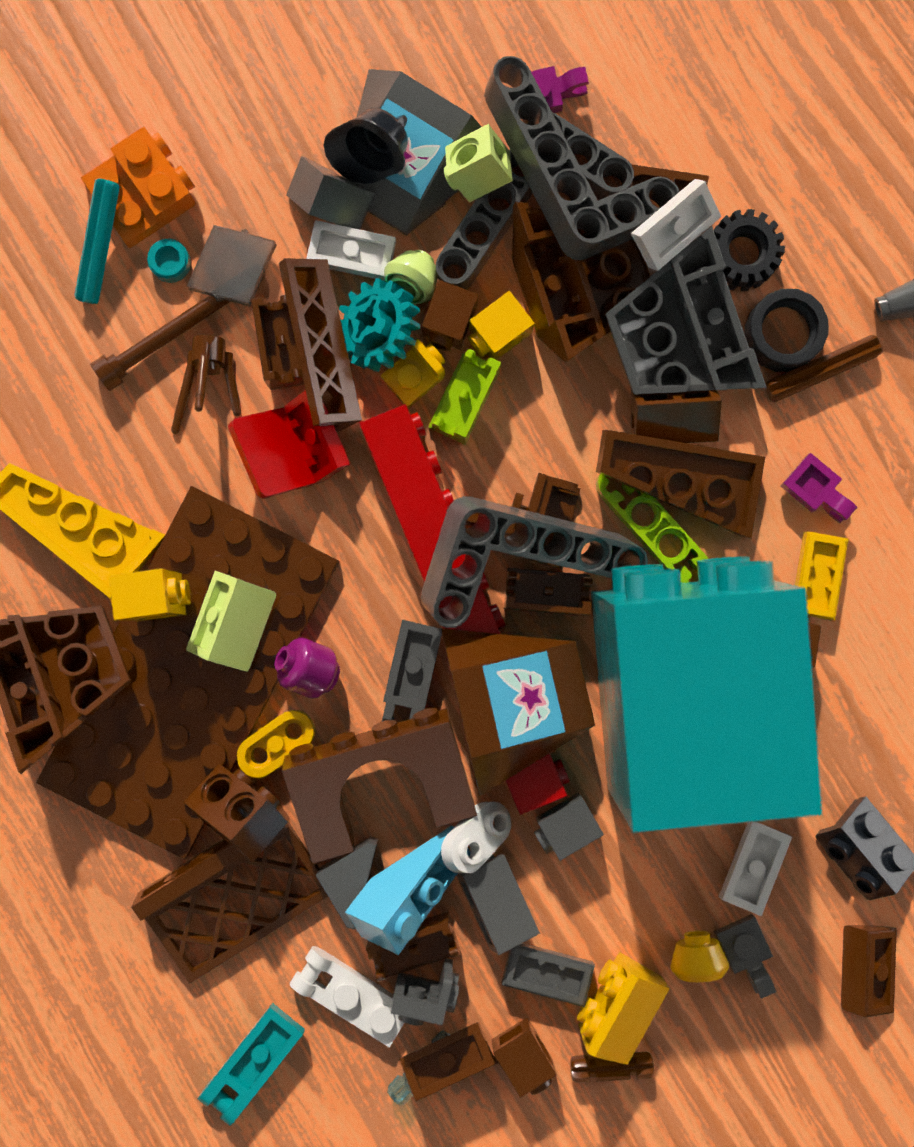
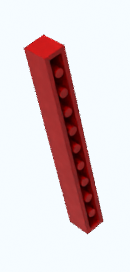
[359,404,570,815]

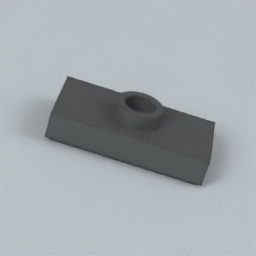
[502,943,595,1007]

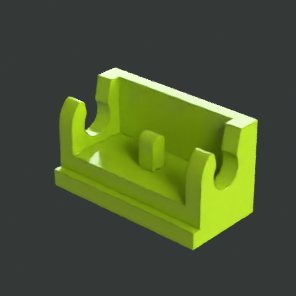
[428,349,501,445]

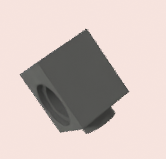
[534,793,604,861]

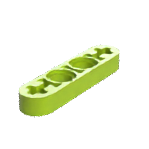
[596,474,709,583]

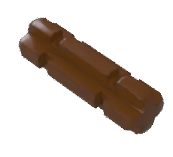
[570,1052,654,1083]

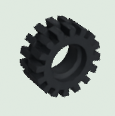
[714,209,785,292]

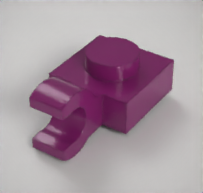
[523,66,589,120]
[780,453,858,523]

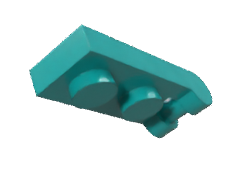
[197,1002,305,1126]

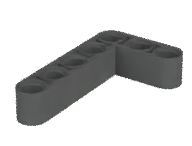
[484,56,679,260]
[436,112,634,290]
[421,496,648,628]

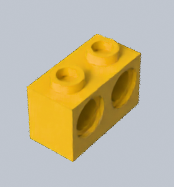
[108,568,191,622]

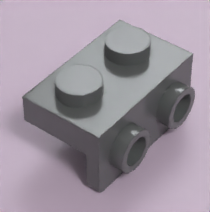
[390,958,459,1026]

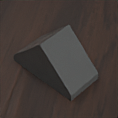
[286,156,375,229]
[316,836,378,930]

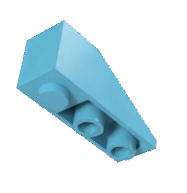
[345,826,470,955]

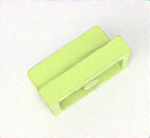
[186,571,276,671]

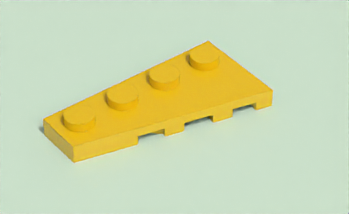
[0,463,165,599]

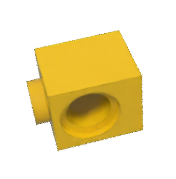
[468,290,535,360]

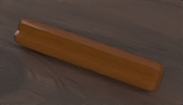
[765,335,883,402]

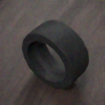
[744,289,829,372]

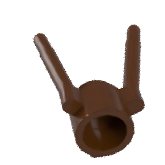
[171,335,241,434]

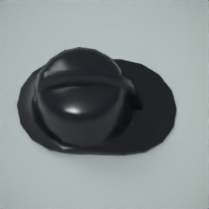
[323,108,408,184]

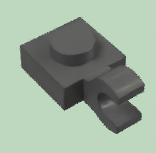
[714,914,777,999]

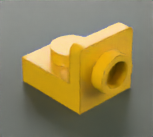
[381,339,445,409]

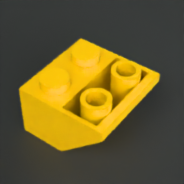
[577,952,670,1065]

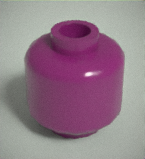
[274,637,340,699]

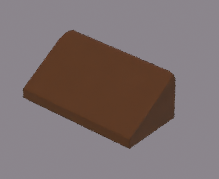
[841,925,897,1017]

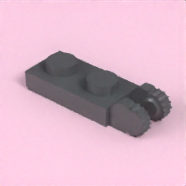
[382,620,442,721]

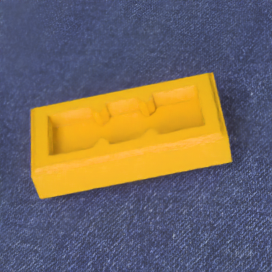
[795,531,848,621]

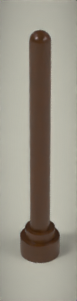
[90,265,266,391]

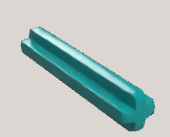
[74,178,120,304]

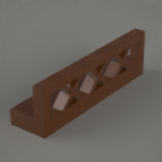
[279,258,362,431]

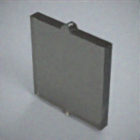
[187,225,277,307]

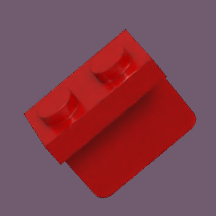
[228,390,350,499]

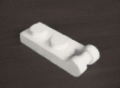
[289,946,404,1047]

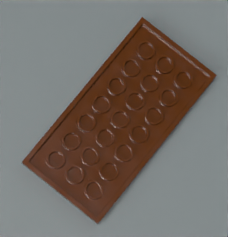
[36,486,340,860]

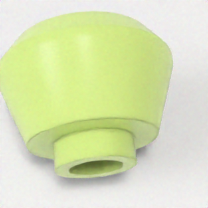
[384,250,437,304]

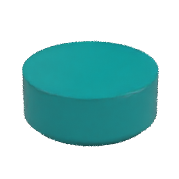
[147,239,191,283]

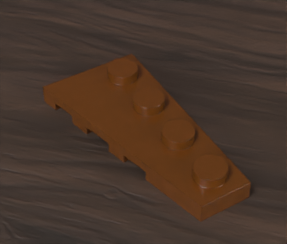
[596,430,765,539]

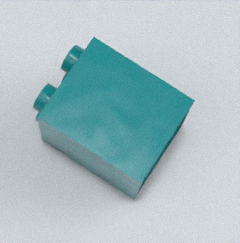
[591,556,822,832]

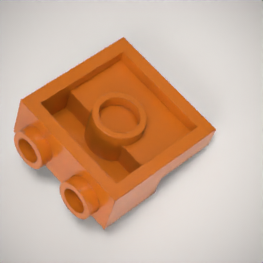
[81,126,197,249]

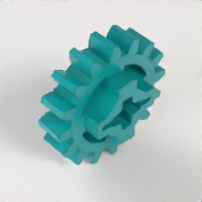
[339,278,421,372]

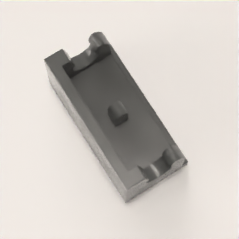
[456,854,540,955]

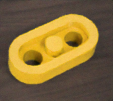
[237,710,315,778]

